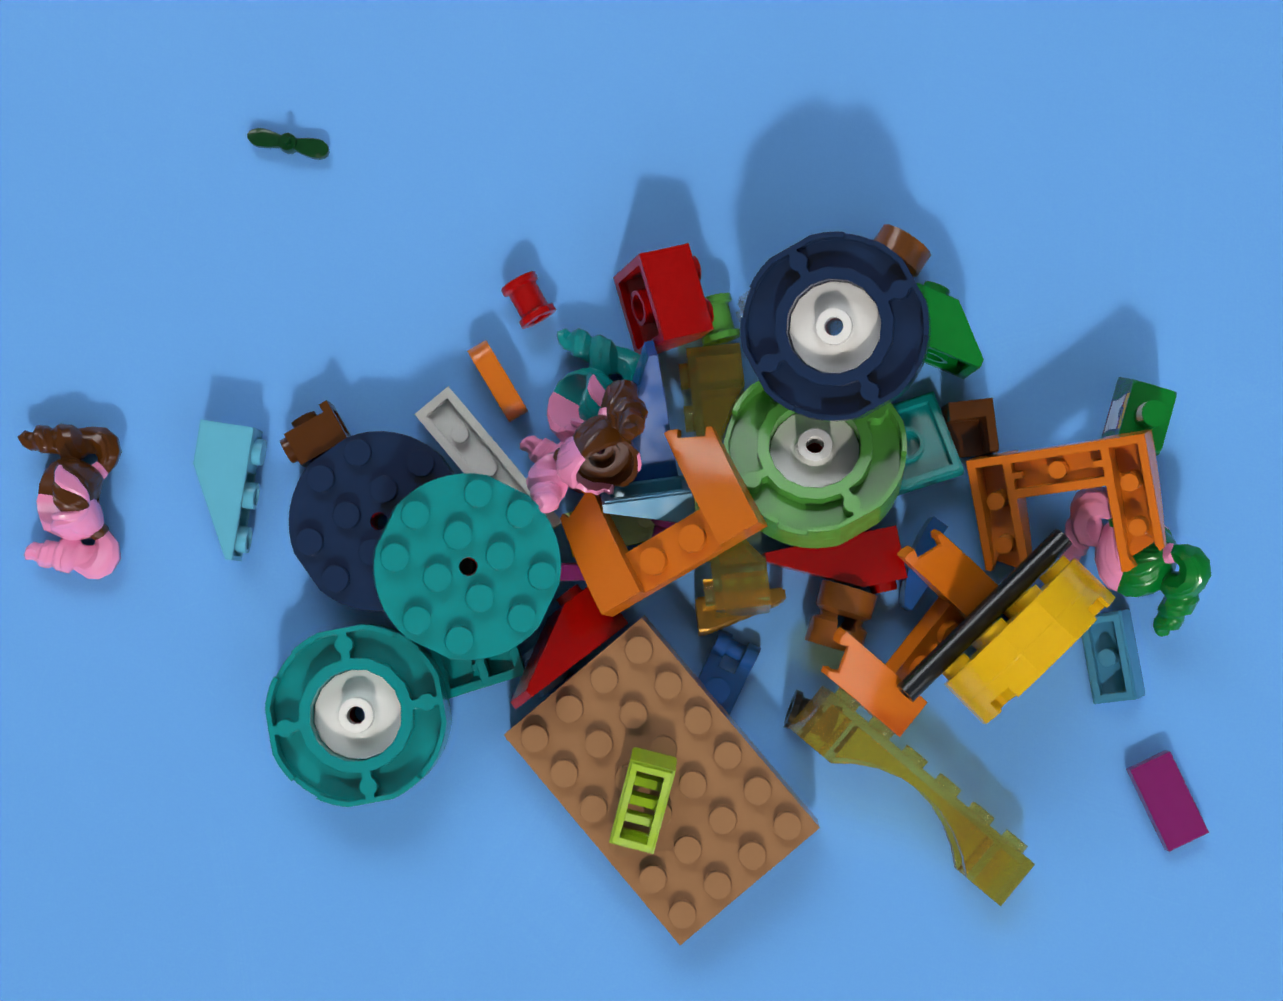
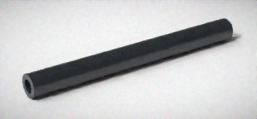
[897,529,1072,702]

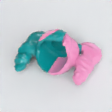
[520,328,640,493]

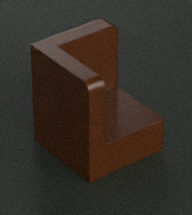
[941,398,999,458]

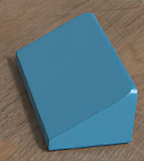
[1081,608,1145,704]

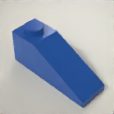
[632,340,678,482]

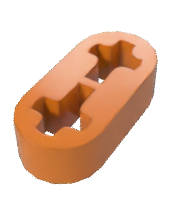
[467,340,528,422]

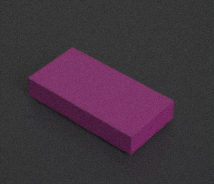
[1126,750,1209,852]

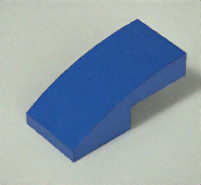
[899,516,948,611]

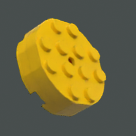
[942,555,1116,724]

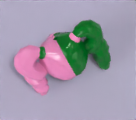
[1058,487,1212,637]

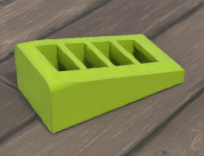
[609,747,677,854]

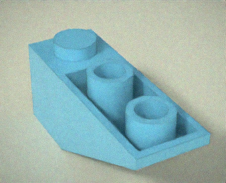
[193,419,267,561]

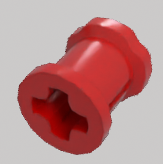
[501,271,556,329]

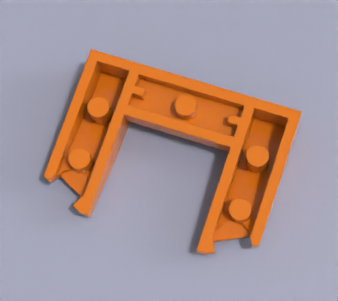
[560,426,768,617]
[966,429,1167,572]
[821,529,998,737]

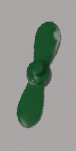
[247,128,330,160]

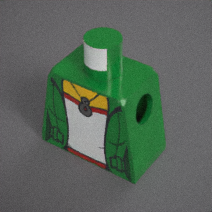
[1101,377,1177,456]

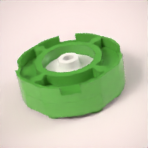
[723,381,907,548]

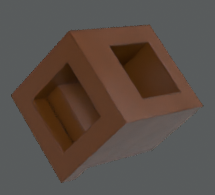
[280,400,351,468]

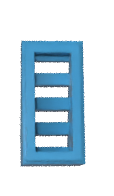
[601,475,695,522]

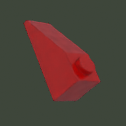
[762,525,908,594]
[510,584,628,709]

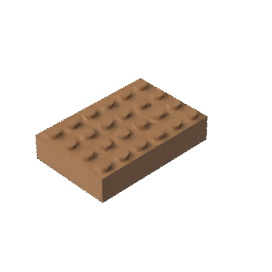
[504,615,820,945]

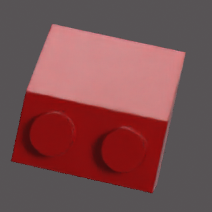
[613,243,714,354]

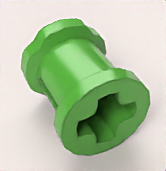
[702,293,740,346]

